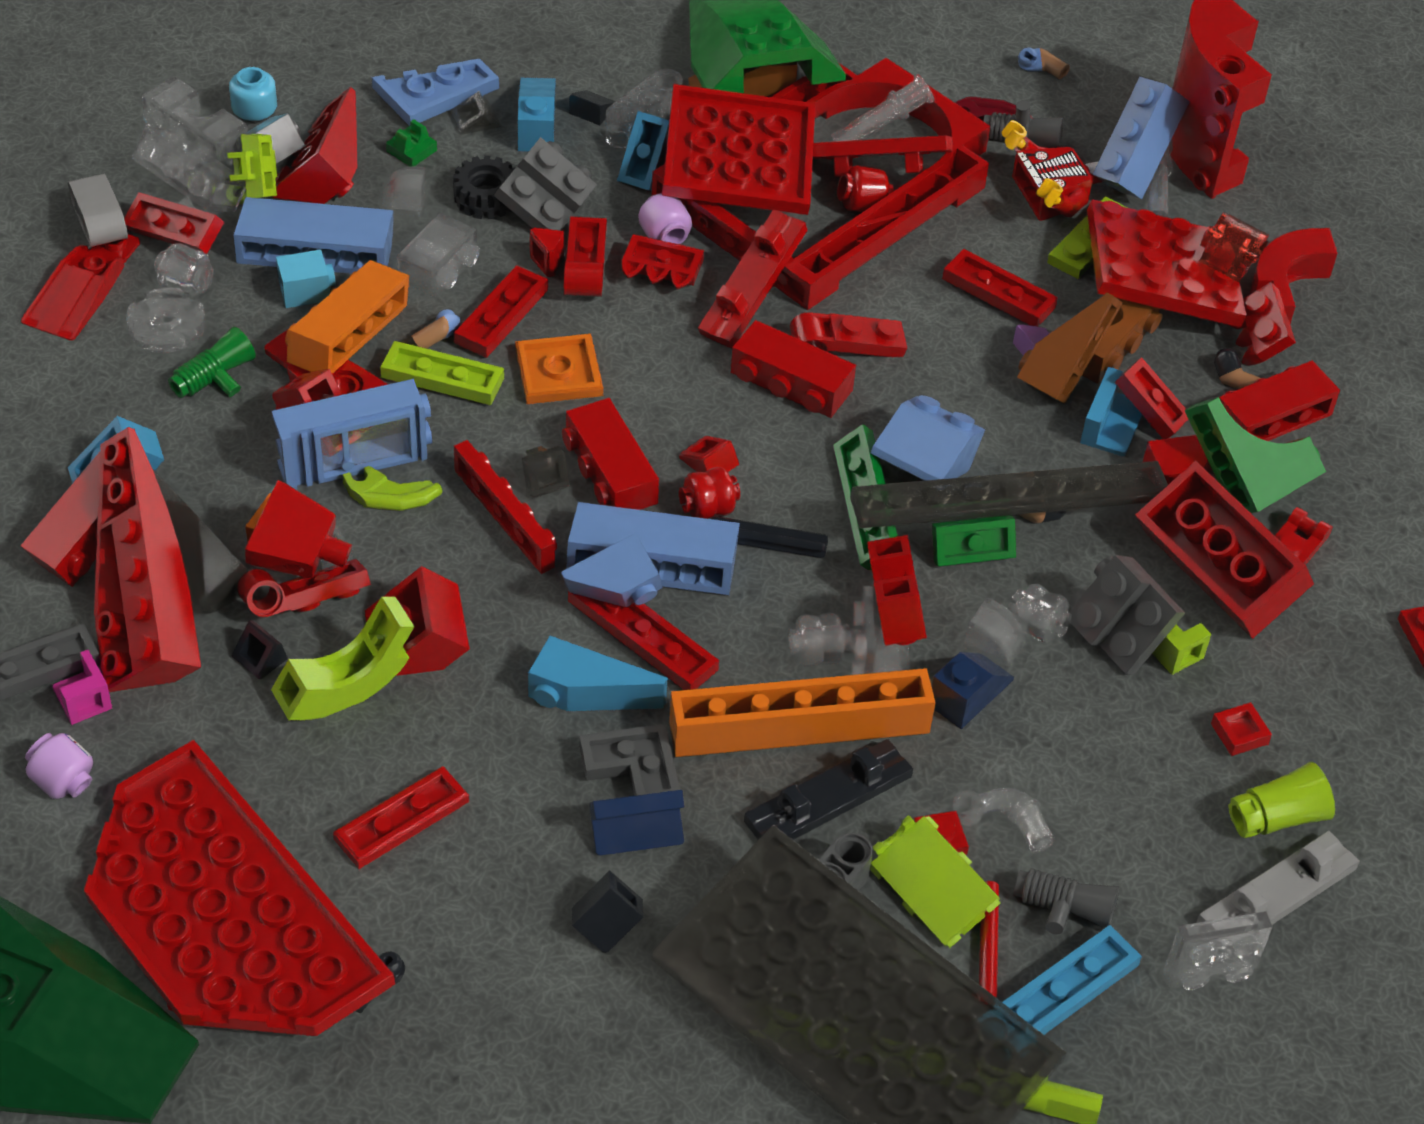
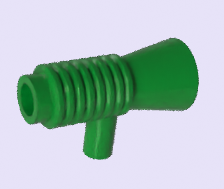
[168,327,256,398]

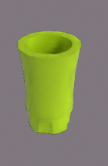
[1228,762,1335,838]

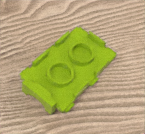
[870,815,1001,948]

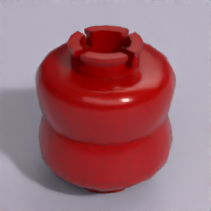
[678,467,741,519]

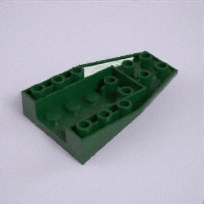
[0,896,199,1124]

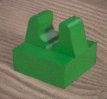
[386,119,437,168]

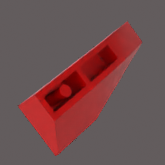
[94,427,201,692]

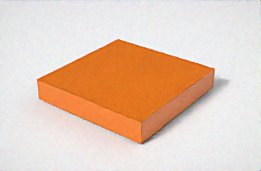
[515,333,604,404]

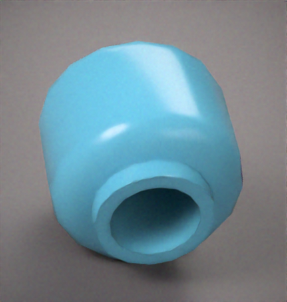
[229,67,277,121]

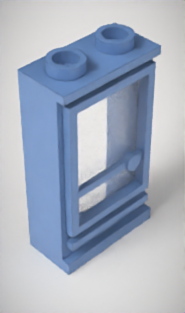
[271,379,432,490]

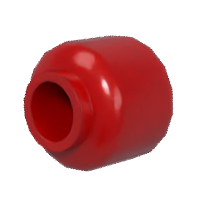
[837,165,894,214]

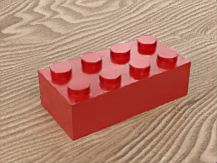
[1135,461,1314,639]

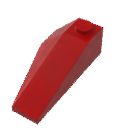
[273,87,358,204]

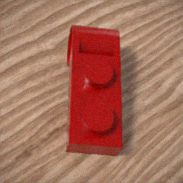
[564,216,607,297]
[790,312,907,357]
[238,559,371,617]

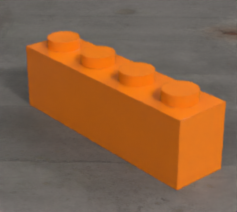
[285,260,410,374]

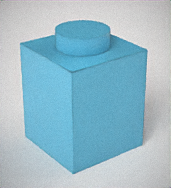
[276,249,336,308]

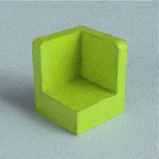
[1152,623,1211,675]

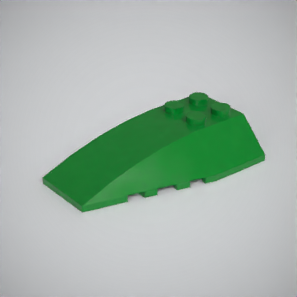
[689,0,846,93]

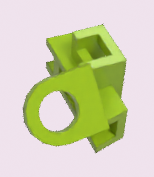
[223,133,277,205]

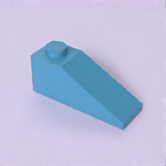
[518,78,556,151]
[528,636,668,711]

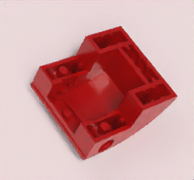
[1167,0,1272,199]

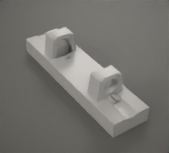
[1197,831,1360,954]

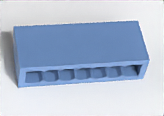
[234,197,393,274]
[566,502,740,595]

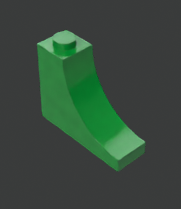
[1184,397,1326,514]

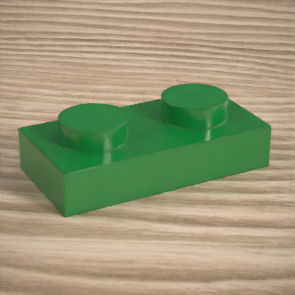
[932,515,1016,566]

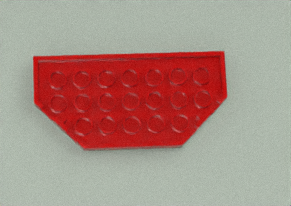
[84,740,395,1036]

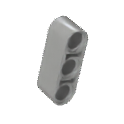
[68,173,128,247]

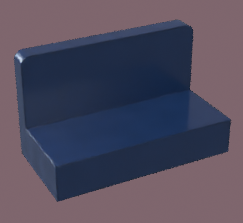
[589,790,685,855]

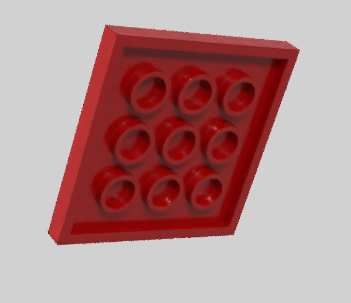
[662,84,816,215]
[1087,199,1246,328]

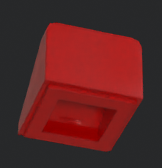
[679,436,739,472]

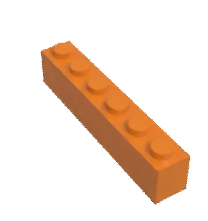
[669,668,936,757]

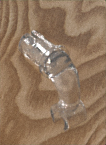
[953,788,1054,853]

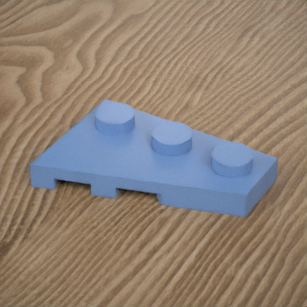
[372,59,499,126]

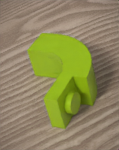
[271,597,414,721]

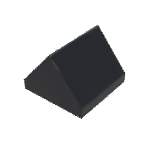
[231,620,288,680]

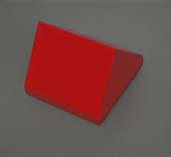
[530,227,564,277]

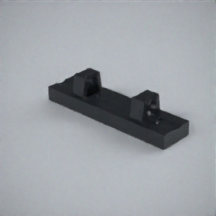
[744,739,913,853]

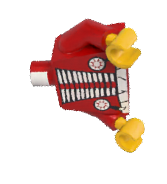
[1001,120,1102,221]

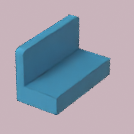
[1080,367,1142,456]

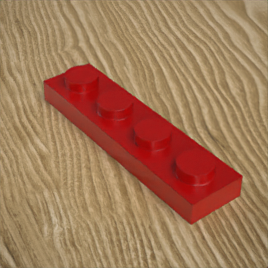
[454,440,557,574]
[568,591,719,690]

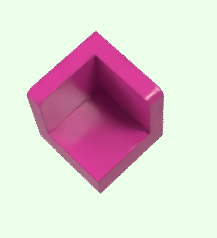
[53,649,113,725]

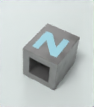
[238,113,305,164]

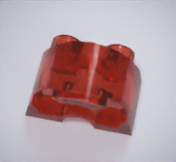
[1199,212,1269,282]

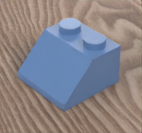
[870,395,985,488]

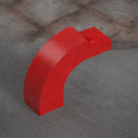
[1250,228,1338,324]

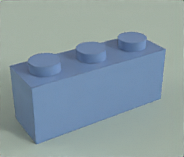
[1092,77,1190,199]

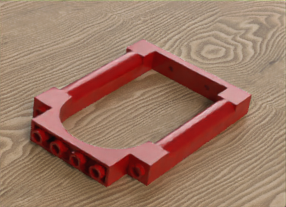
[652,58,990,310]

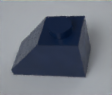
[932,652,1014,729]

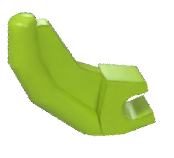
[343,466,442,511]

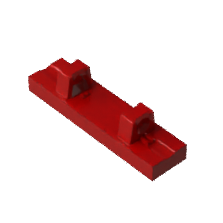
[813,135,953,178]
[698,209,808,349]

